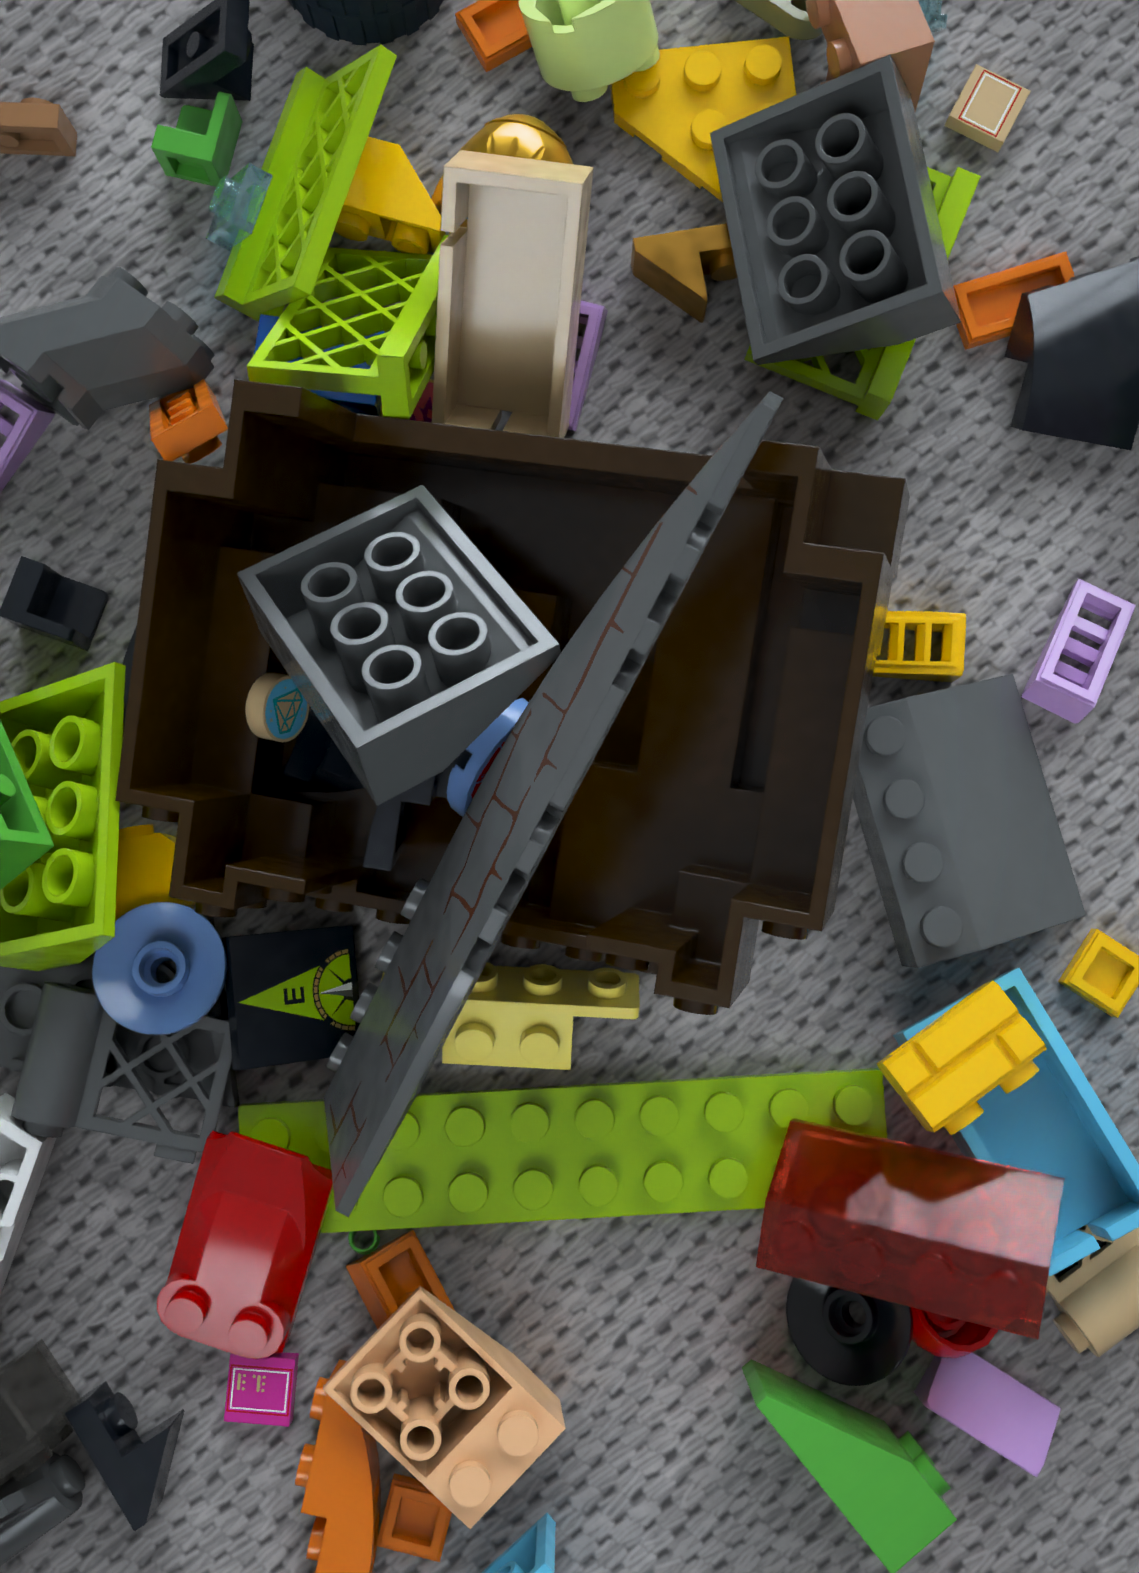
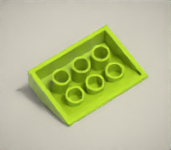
[0,662,126,971]

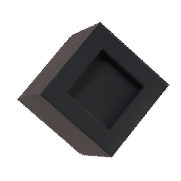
[0,556,109,651]

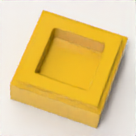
[1058,929,1139,1018]

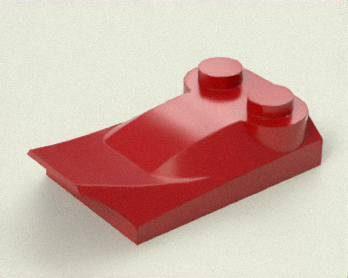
[156,1130,333,1359]

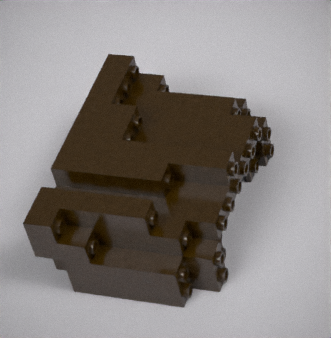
[115,379,910,1015]

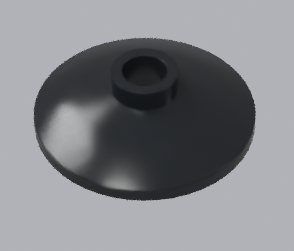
[786,1247,913,1386]

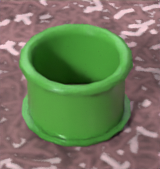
[348,1230,380,1255]

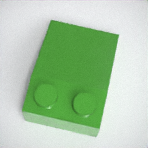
[742,1359,957,1573]

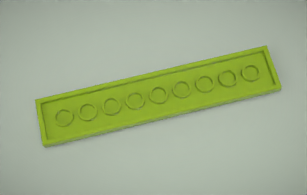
[238,1068,892,1233]

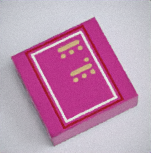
[224,1352,299,1427]

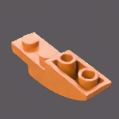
[295,1359,381,1573]

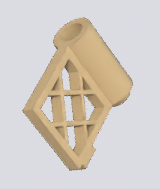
[970,1185,1139,1357]

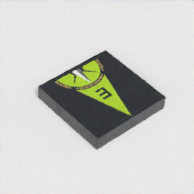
[222,925,360,1070]

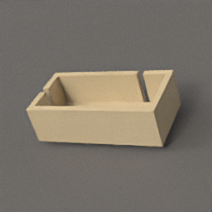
[432,150,594,438]

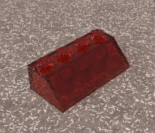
[756,1118,1065,1340]

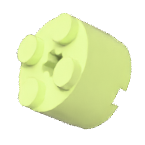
[518,0,660,102]

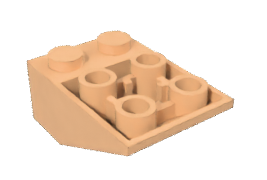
[323,1286,566,1529]

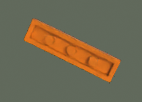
[149,379,228,464]

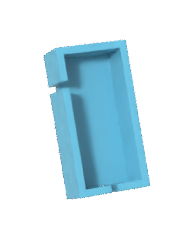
[893,967,1139,1279]

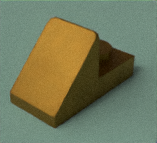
[631,223,737,323]

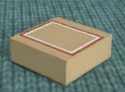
[944,64,1031,152]

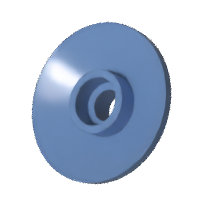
[92,902,227,1035]

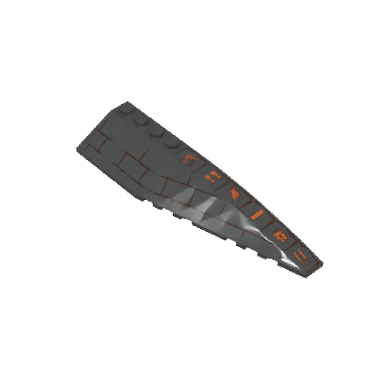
[324,391,784,1217]

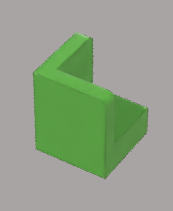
[151,91,243,189]

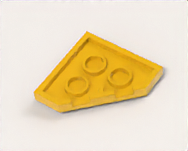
[610,36,796,202]

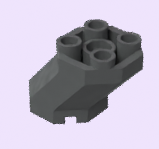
[0,267,215,430]

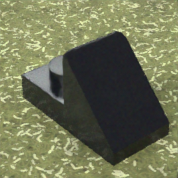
[160,0,254,101]
[65,1381,184,1531]

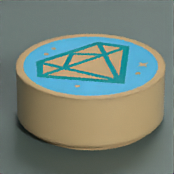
[245,673,309,742]

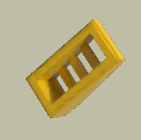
[873,611,966,682]

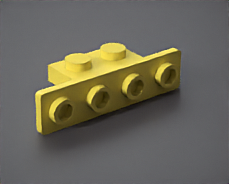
[380,962,640,1070]

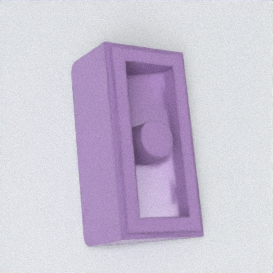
[914,1352,1061,1477]

